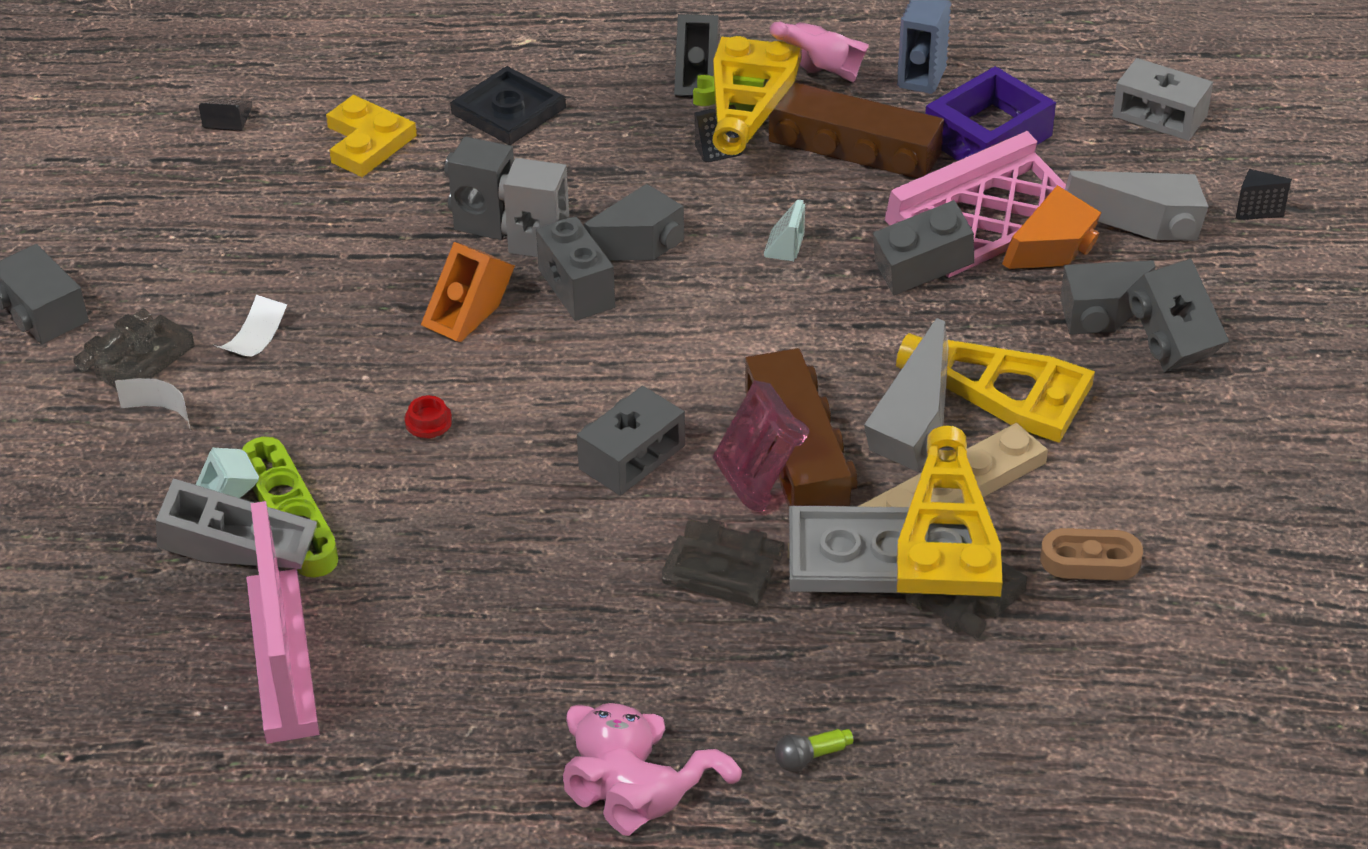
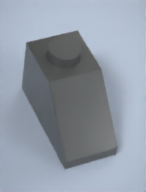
[674,14,720,97]
[584,183,684,261]
[1060,260,1155,334]

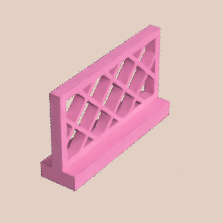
[885,131,1066,278]
[246,501,320,744]

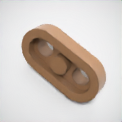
[1040,528,1143,580]

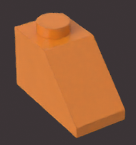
[1002,185,1102,269]
[421,242,515,342]

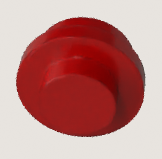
[405,395,452,438]

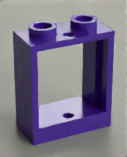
[925,66,1056,161]

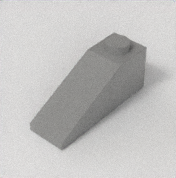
[1065,170,1209,241]
[864,318,949,472]
[156,478,317,569]

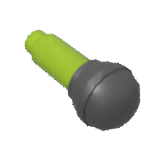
[775,729,854,772]

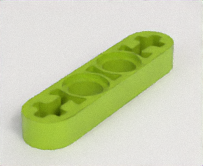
[242,436,338,578]

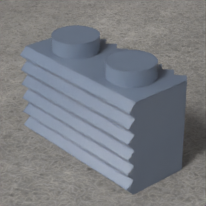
[897,0,952,94]

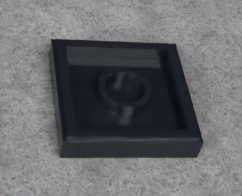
[450,66,566,145]

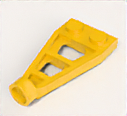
[713,36,802,155]
[896,333,1095,443]
[897,426,1002,597]

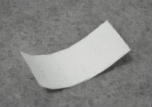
[214,295,287,357]
[115,378,191,431]

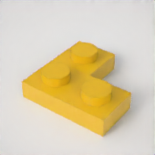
[326,95,417,178]

